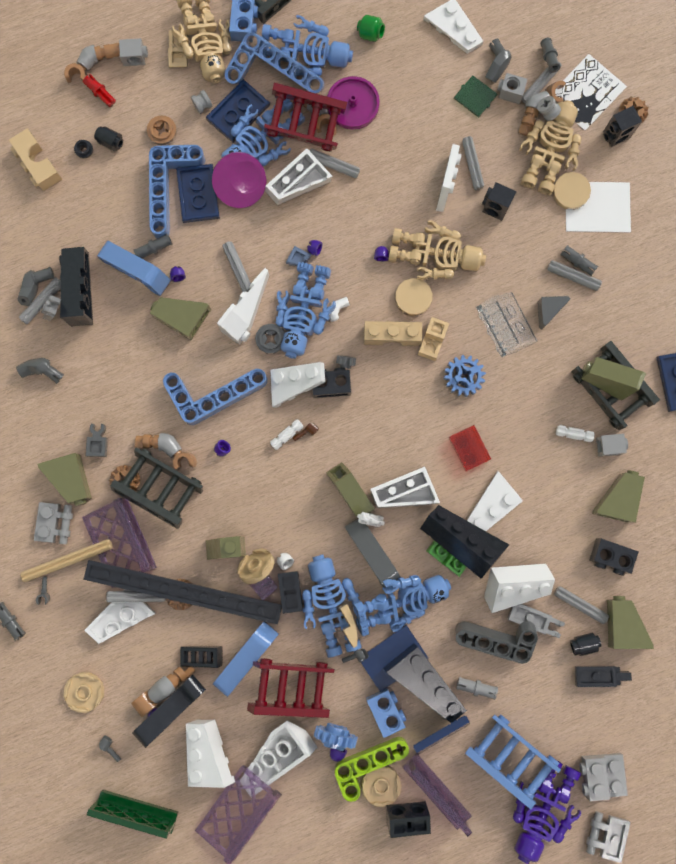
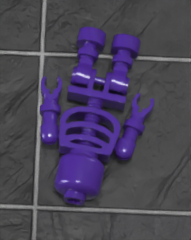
[513,756,581,864]

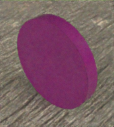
[327,76,380,130]
[212,152,267,208]

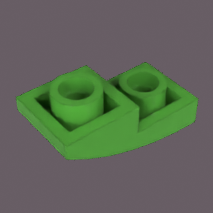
[426,541,467,577]

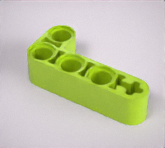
[335,737,409,802]

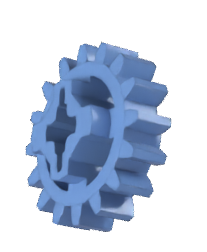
[444,355,486,397]
[314,723,358,751]

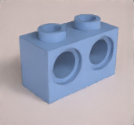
[229,0,258,42]
[366,688,407,738]

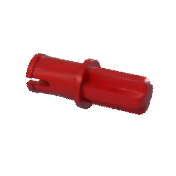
[83,74,116,107]

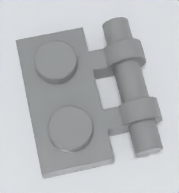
[34,502,73,544]
[586,811,631,863]

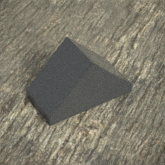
[538,296,571,330]

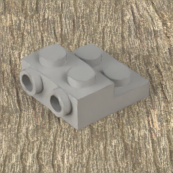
[579,753,628,801]

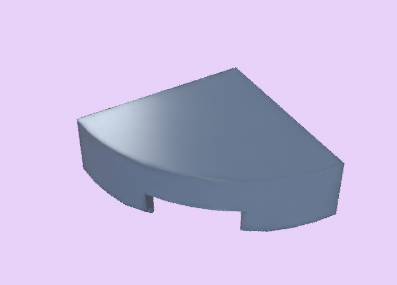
[286,246,311,266]

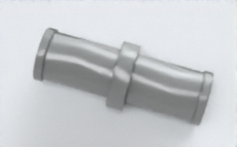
[456,677,498,700]

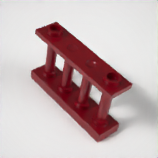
[263,82,347,152]
[247,658,335,718]

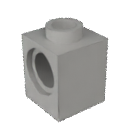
[119,38,148,66]
[497,73,528,104]
[596,434,628,457]

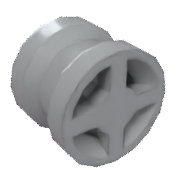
[190,90,213,114]
[537,96,561,121]

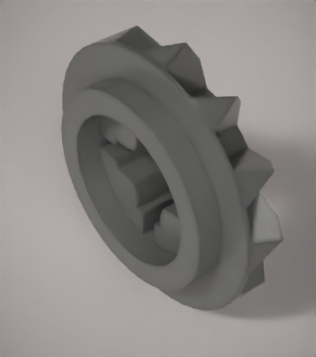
[255,324,285,354]

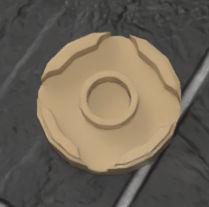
[553,172,591,210]
[395,278,433,316]
[237,548,275,584]
[63,672,104,713]
[362,766,402,808]

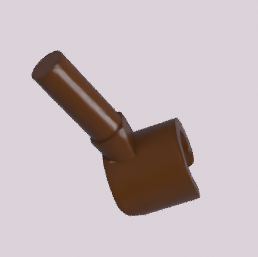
[292,423,319,441]

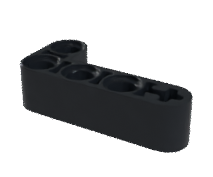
[132,675,206,748]

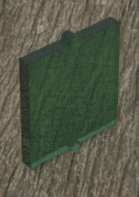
[454,75,498,118]

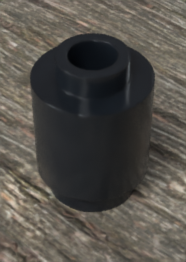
[94,126,123,151]
[570,632,601,656]

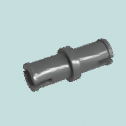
[540,37,561,73]
[133,234,173,258]
[561,245,598,276]
[0,602,26,641]

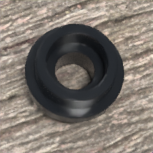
[74,140,93,158]

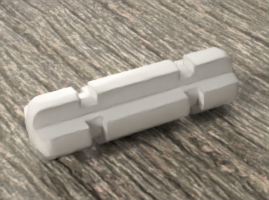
[270,419,303,450]
[556,425,594,442]
[357,512,385,527]

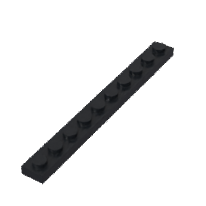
[83,560,282,624]

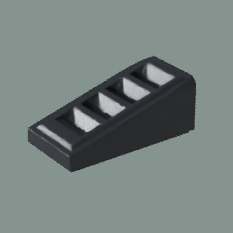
[180,646,223,668]

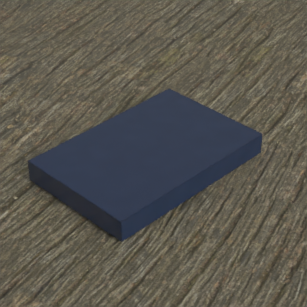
[206,79,270,143]
[176,164,220,223]
[656,353,676,412]
[361,625,429,692]
[413,715,470,755]

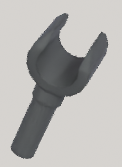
[36,577,50,605]
[342,649,369,663]
[99,735,121,762]

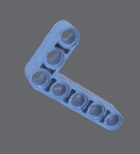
[225,32,324,93]
[149,145,205,238]
[163,369,267,425]

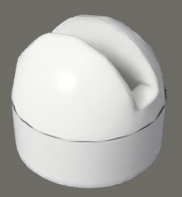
[277,553,294,570]

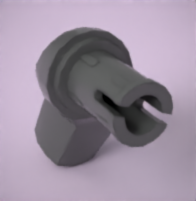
[485,38,512,83]
[17,267,55,306]
[16,358,64,384]

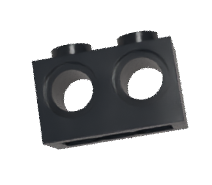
[603,106,642,147]
[482,182,517,221]
[313,367,351,398]
[589,538,639,576]
[278,571,303,614]
[386,801,431,838]

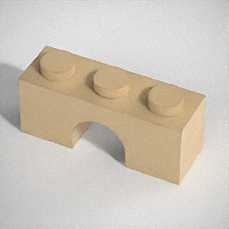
[9,128,62,191]
[364,321,422,346]

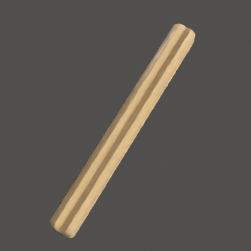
[20,539,113,582]

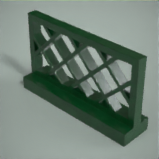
[87,790,179,839]

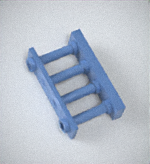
[465,714,561,810]

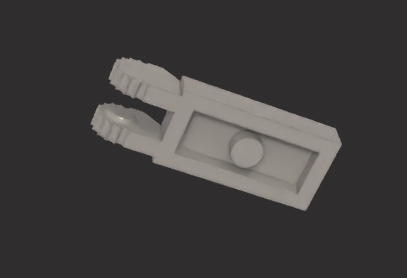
[41,295,61,321]
[507,604,565,639]

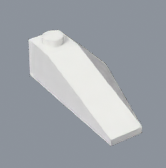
[217,268,269,345]
[240,721,317,798]

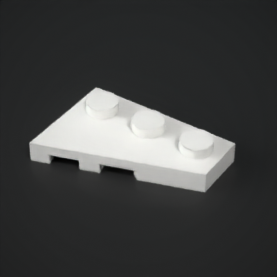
[423,0,484,54]
[436,144,462,212]
[271,362,325,408]
[467,471,523,531]
[84,589,155,644]

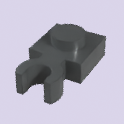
[336,355,356,369]
[86,424,108,457]

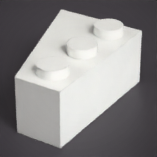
[265,148,333,205]
[370,467,440,508]
[484,564,555,613]
[186,720,235,788]

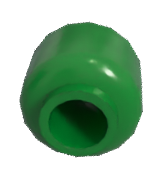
[357,15,385,42]

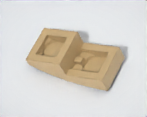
[168,30,188,68]
[418,317,449,361]
[339,603,357,648]

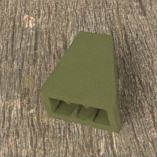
[150,297,211,340]
[581,357,646,401]
[38,453,92,506]
[326,462,375,520]
[592,470,645,523]
[206,536,246,560]
[607,596,654,649]

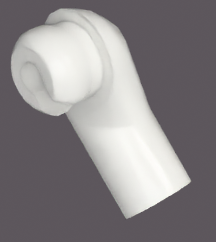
[329,297,350,322]

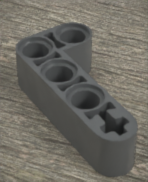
[345,518,401,588]
[456,621,538,664]

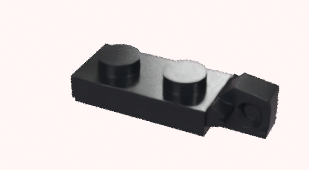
[575,666,632,687]

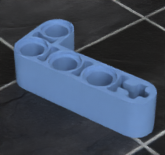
[97,241,171,296]
[213,621,279,697]

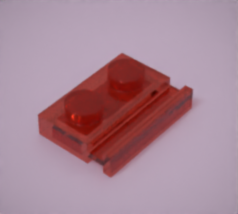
[449,425,491,472]

